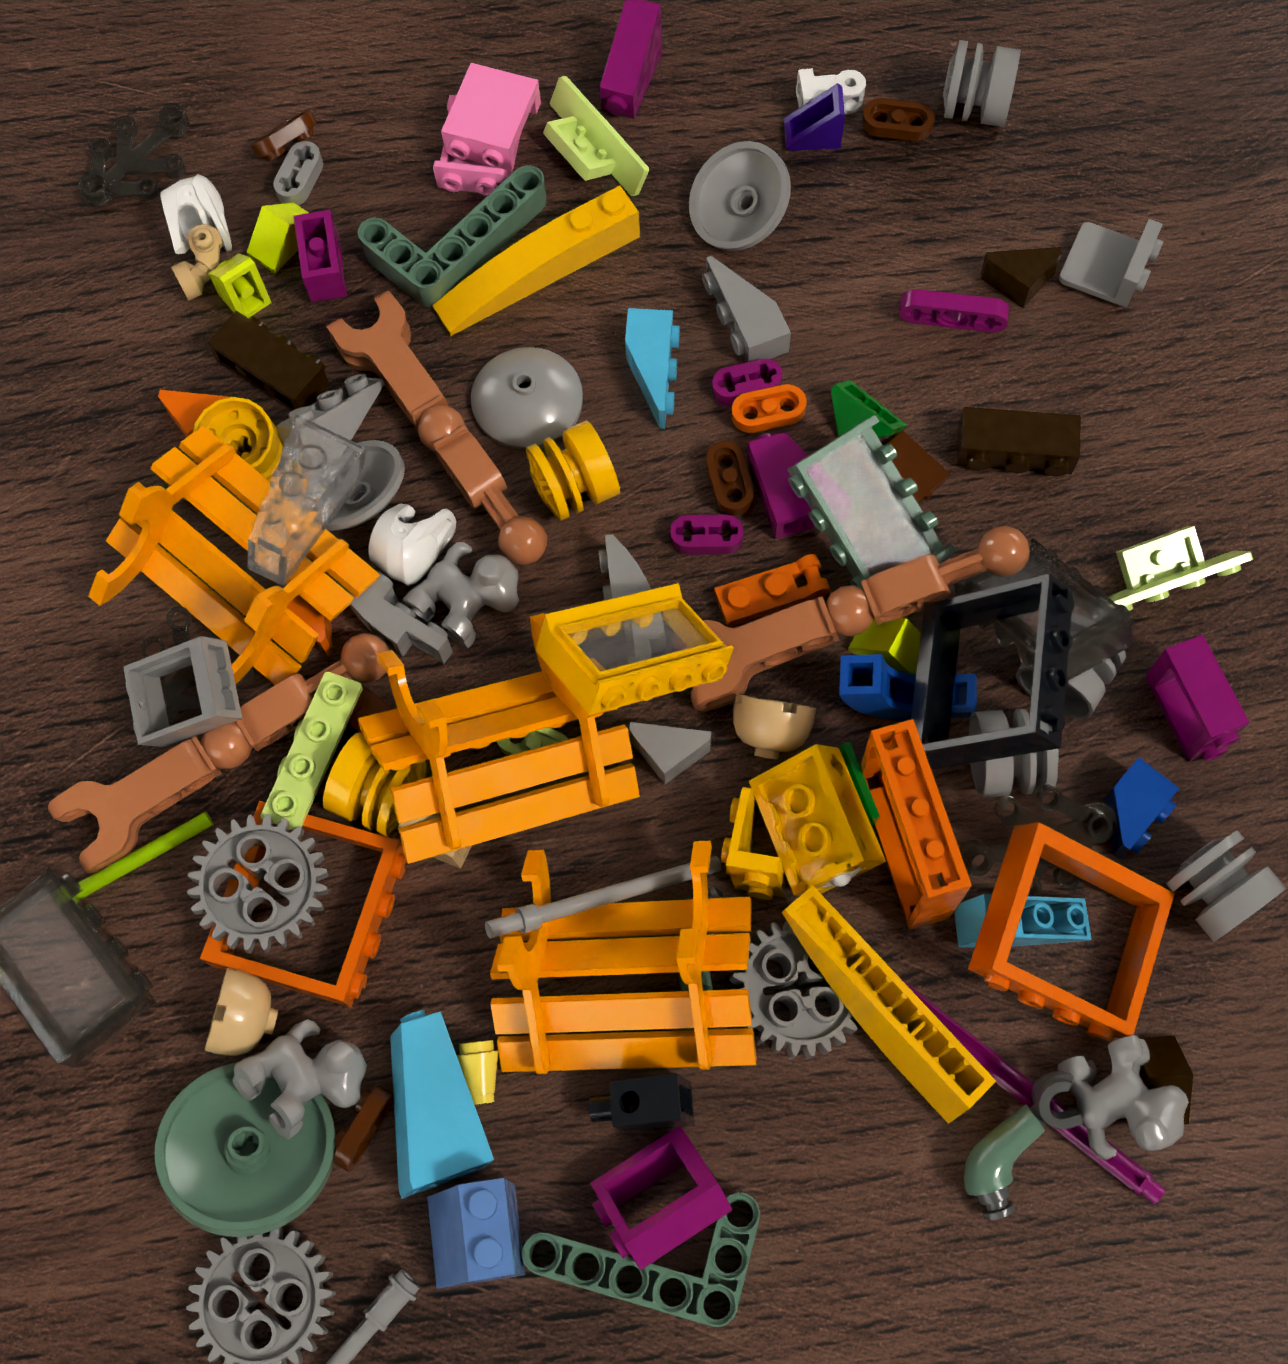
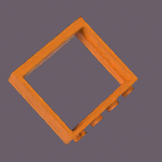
[860,719,972,930]
[200,801,406,1008]
[968,822,1175,1042]

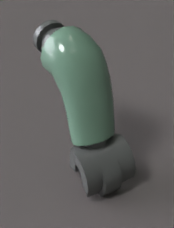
[963,1071,1084,1220]

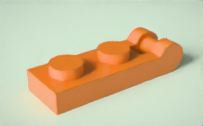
[714,554,831,627]

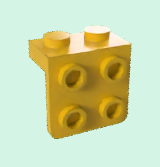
[721,787,787,900]

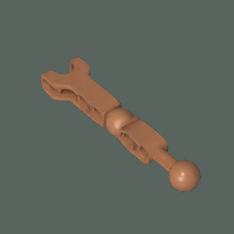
[326,291,547,566]
[671,525,1030,712]
[48,633,390,873]

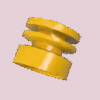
[193,397,288,487]
[526,420,620,522]
[323,732,427,838]

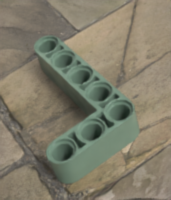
[357,165,547,308]
[522,1192,760,1327]

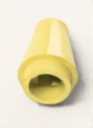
[457,1040,498,1105]

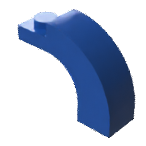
[839,654,977,722]

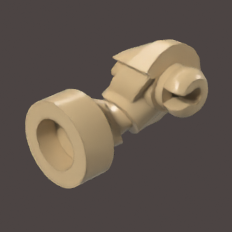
[171,224,223,301]

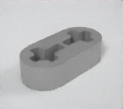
[273,141,324,206]

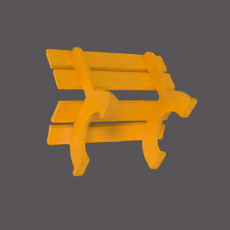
[88,426,380,685]
[358,613,640,864]
[490,841,757,1074]

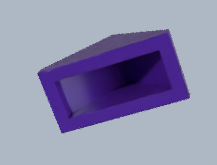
[784,83,845,151]

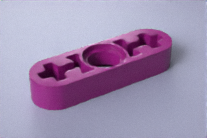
[899,289,1009,332]

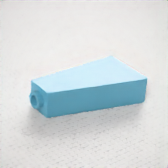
[390,1010,494,1199]

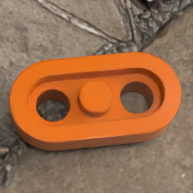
[731,384,807,433]

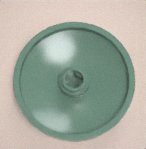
[154,1062,335,1237]

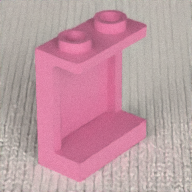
[441,63,541,171]
[433,95,521,196]

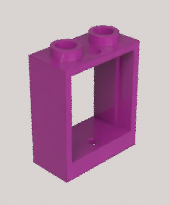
[1145,634,1250,762]
[590,1125,732,1270]

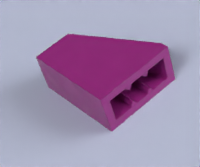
[600,0,662,119]
[747,432,852,539]

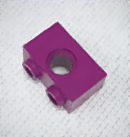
[294,209,348,302]

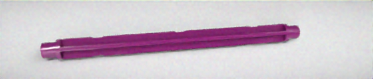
[898,975,1166,1205]

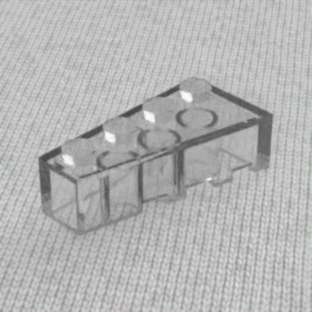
[248,414,366,586]

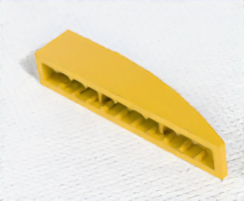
[432,185,640,336]
[782,885,996,1124]

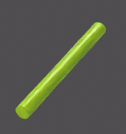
[58,811,214,908]

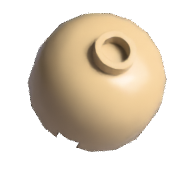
[733,694,816,759]
[204,968,278,1056]

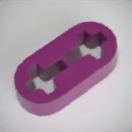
[712,358,782,406]
[670,515,744,555]

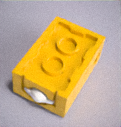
[749,744,886,896]

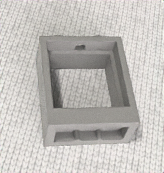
[123,636,242,747]

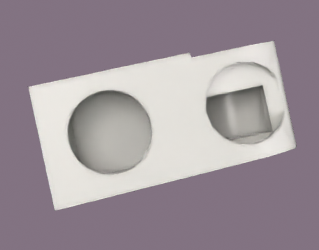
[796,68,866,114]

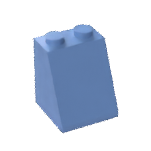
[427,1178,526,1289]

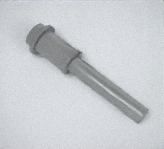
[326,1269,421,1364]

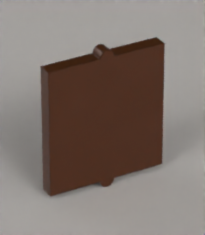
[857,430,950,510]

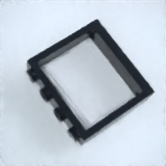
[911,573,1075,770]

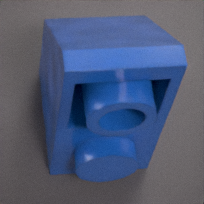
[1104,757,1180,859]

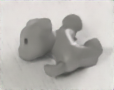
[403,542,519,650]
[232,1019,367,1140]
[1057,1035,1189,1160]

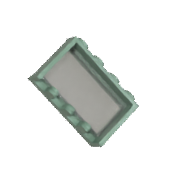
[787,415,957,588]

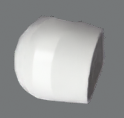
[160,174,232,254]
[368,504,456,586]

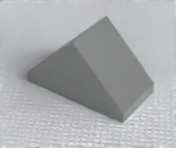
[629,722,711,785]

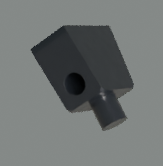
[589,1074,695,1131]

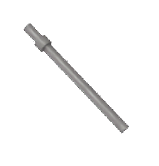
[485,855,721,939]

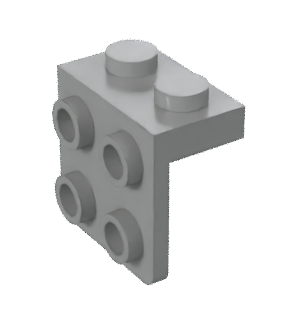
[1059,219,1164,308]

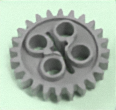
[187,814,329,954]
[729,920,858,1059]
[186,1226,336,1364]

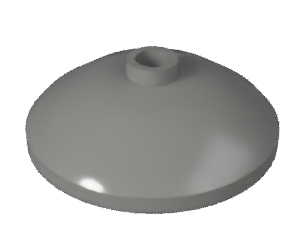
[689,141,791,251]
[471,347,583,450]
[297,440,405,531]

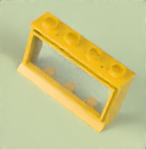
[535,583,734,715]

